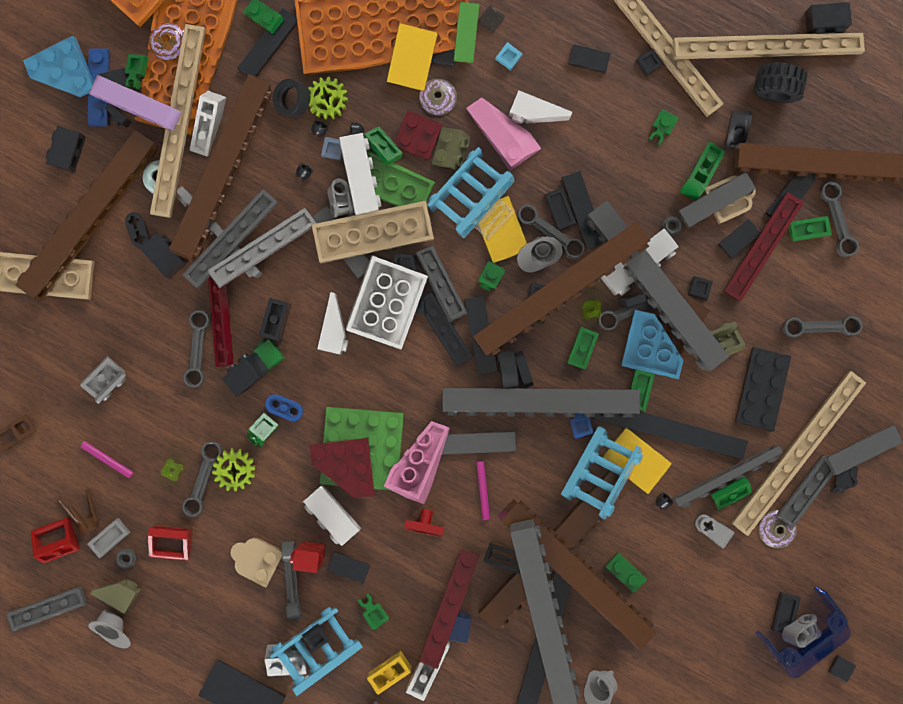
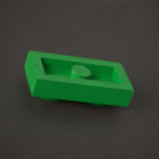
[243,0,284,34]
[363,126,403,166]
[789,216,832,242]
[567,327,599,370]
[630,369,655,411]
[711,477,752,511]
[605,552,647,593]

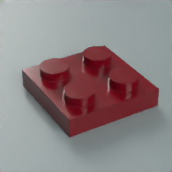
[394,110,443,161]

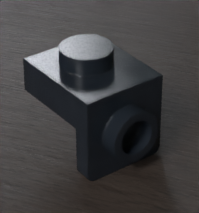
[105,103,132,128]

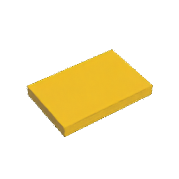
[387,23,437,91]
[478,196,527,263]
[602,427,672,494]

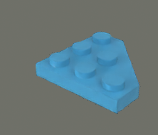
[23,36,94,97]
[621,309,684,379]

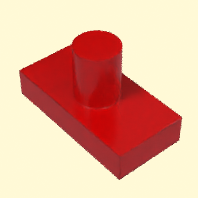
[404,509,444,538]

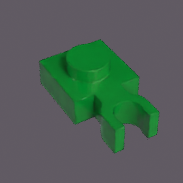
[125,54,149,90]
[648,109,679,146]
[358,593,390,631]

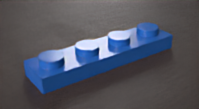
[88,49,110,126]

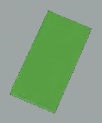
[366,150,435,207]

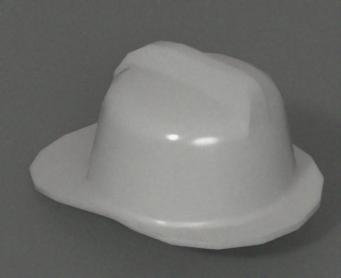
[517,236,562,272]
[89,609,131,648]
[584,670,617,704]

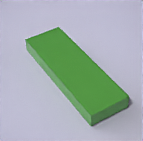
[454,2,479,63]

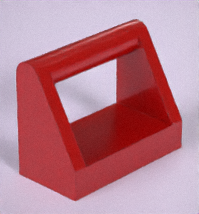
[31,517,80,564]
[148,526,192,561]

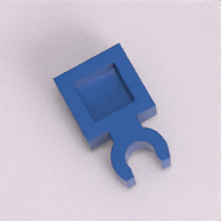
[570,413,594,439]

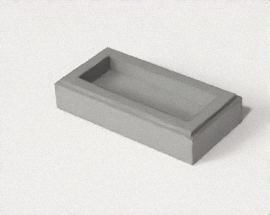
[87,518,131,559]

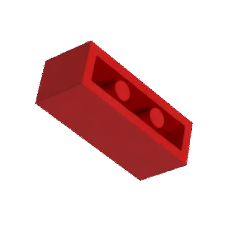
[290,541,326,573]

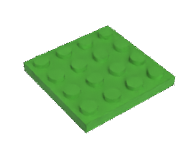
[320,407,404,490]

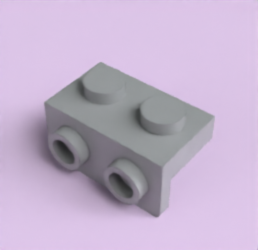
[80,356,126,404]
[265,643,307,676]

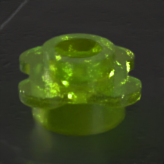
[583,299,602,320]
[161,459,184,482]

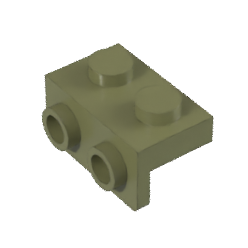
[432,127,470,171]
[709,322,746,355]

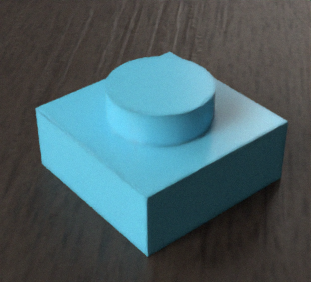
[495,42,522,71]

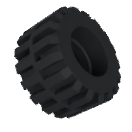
[754,63,808,103]

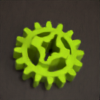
[308,77,349,120]
[212,448,255,491]

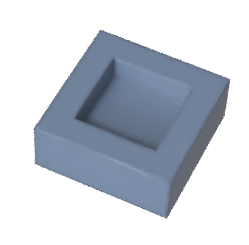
[321,137,342,161]

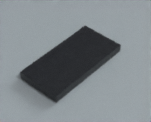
[198,659,286,704]

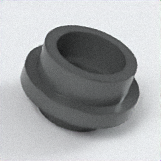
[662,216,682,236]
[116,548,137,568]

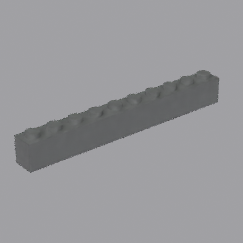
[586,201,729,371]
[442,388,640,417]
[510,519,581,704]

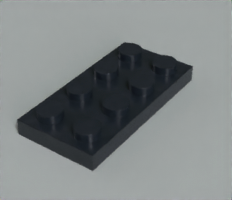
[735,347,791,431]

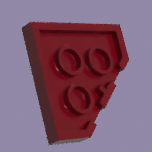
[310,437,375,499]

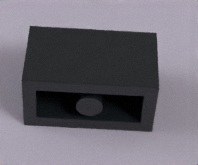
[805,2,852,34]
[46,126,86,173]
[140,233,187,279]
[259,298,292,341]
[222,352,270,397]

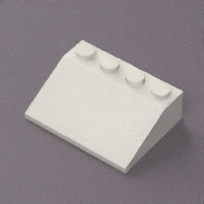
[345,255,428,349]

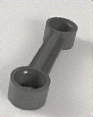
[819,181,859,257]
[518,204,584,259]
[597,296,652,331]
[183,310,211,387]
[782,316,863,337]
[182,441,223,517]
[282,541,301,620]

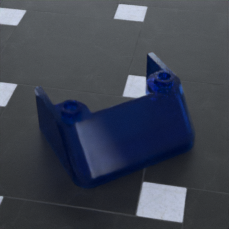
[756,586,851,678]

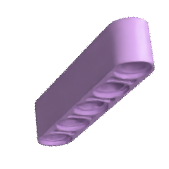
[89,75,182,131]

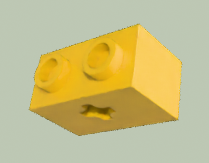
[367,651,412,695]

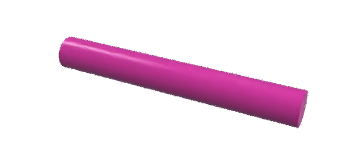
[81,441,134,479]
[476,461,490,520]

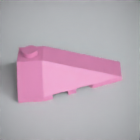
[466,98,541,171]
[384,421,450,504]

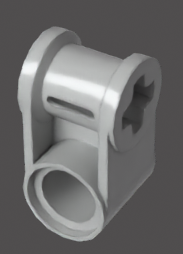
[327,179,354,218]
[695,515,734,549]
[782,614,821,648]

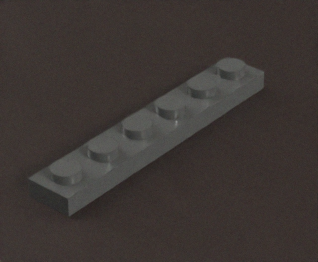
[183,189,278,289]
[672,445,783,508]

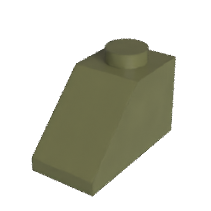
[91,580,142,614]

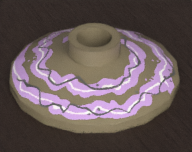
[419,78,457,116]
[758,510,797,549]

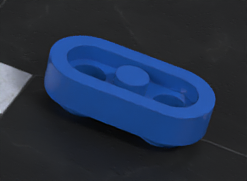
[265,394,304,421]

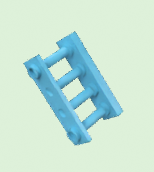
[427,147,515,238]
[561,426,643,520]
[269,607,363,696]

